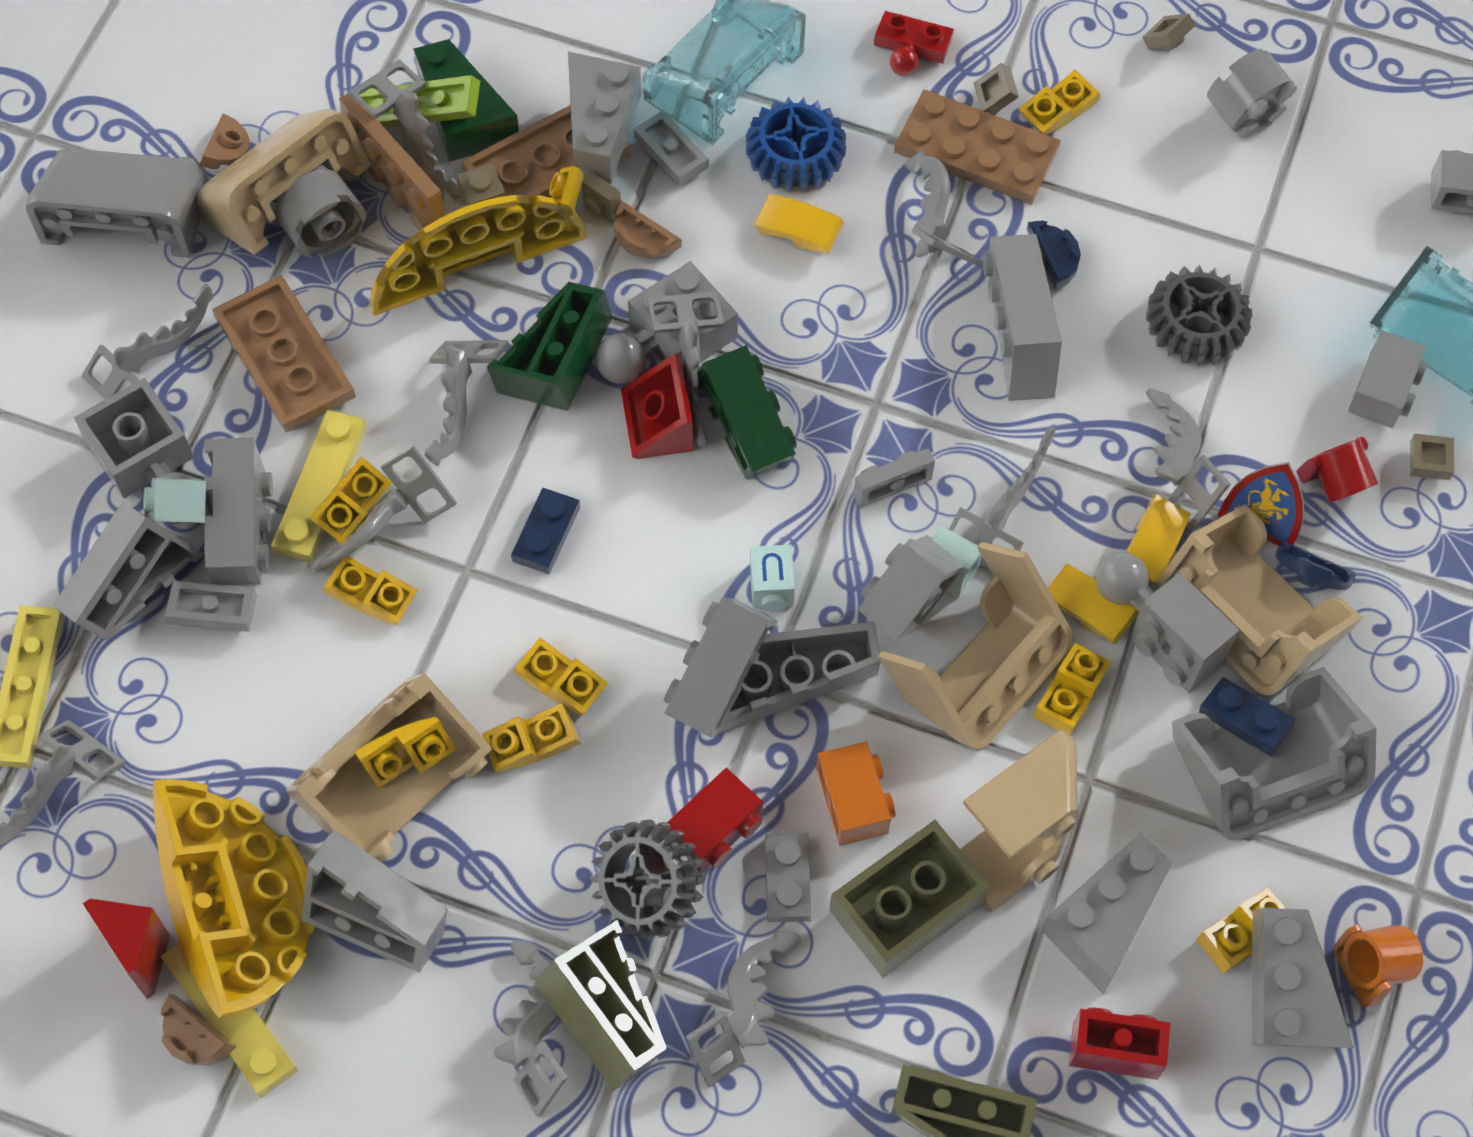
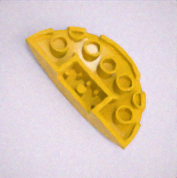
[370,195,587,316]
[152,779,315,1019]

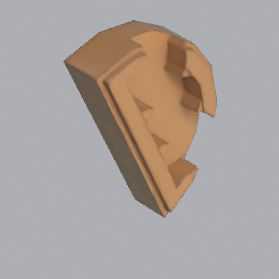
[200,113,250,169]
[614,201,682,259]
[161,993,237,1065]

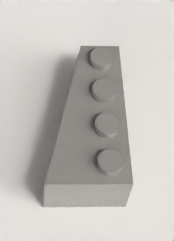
[983,234,1062,401]
[718,622,881,735]

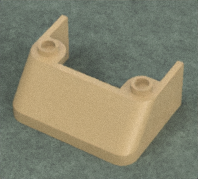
[877,542,1073,749]
[960,729,1078,913]

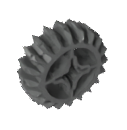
[1146,264,1253,366]
[589,819,706,940]

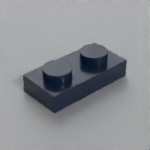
[511,487,580,575]
[1199,677,1295,756]

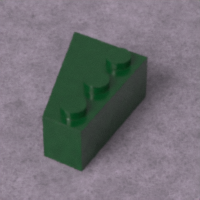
[413,39,519,162]
[487,281,613,411]

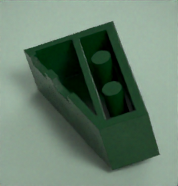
[697,345,797,480]

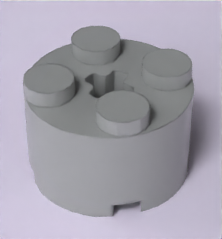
[1207,49,1297,139]
[274,164,366,257]

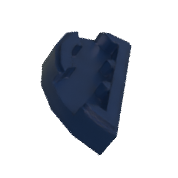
[1027,220,1081,290]
[1275,541,1357,590]

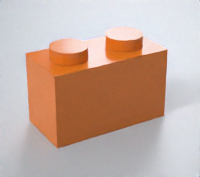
[816,741,896,846]

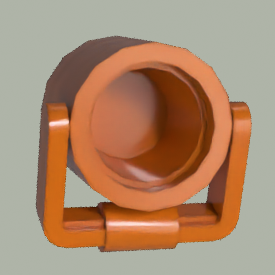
[1333,925,1424,1008]

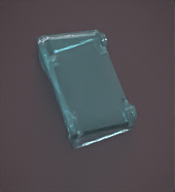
[642,0,806,145]
[1370,246,1473,405]

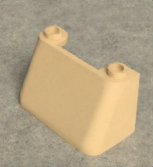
[196,109,371,255]
[1159,504,1363,695]
[286,673,492,862]

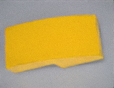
[1019,70,1100,135]
[549,166,584,212]
[754,193,844,254]
[310,457,392,544]
[1126,494,1191,584]
[322,556,418,626]
[1048,563,1139,644]
[513,637,608,716]
[1033,643,1112,736]
[482,703,581,773]
[355,717,456,789]
[1196,888,1285,974]

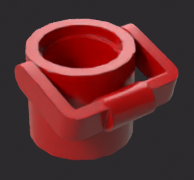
[1296,436,1378,503]

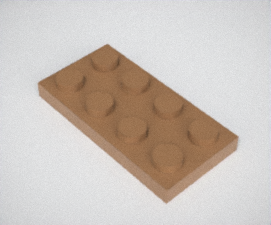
[894,89,1061,205]
[339,93,445,231]
[461,105,630,197]
[212,275,356,433]

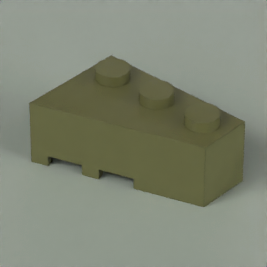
[534,920,666,1091]
[891,1064,1038,1137]

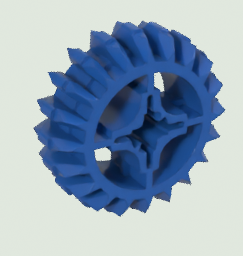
[746,96,846,193]

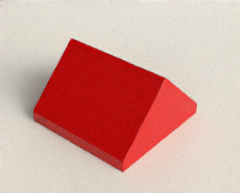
[621,353,693,459]
[82,898,170,999]

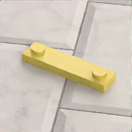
[271,409,367,562]
[0,605,65,769]
[160,943,298,1098]

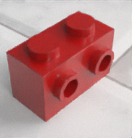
[667,767,763,874]
[1069,1007,1171,1080]

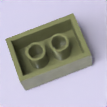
[829,820,990,978]

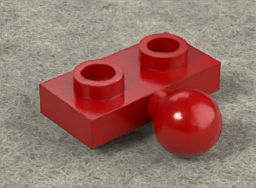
[873,10,954,76]

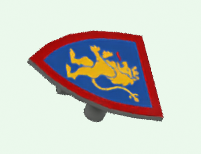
[1217,462,1304,546]

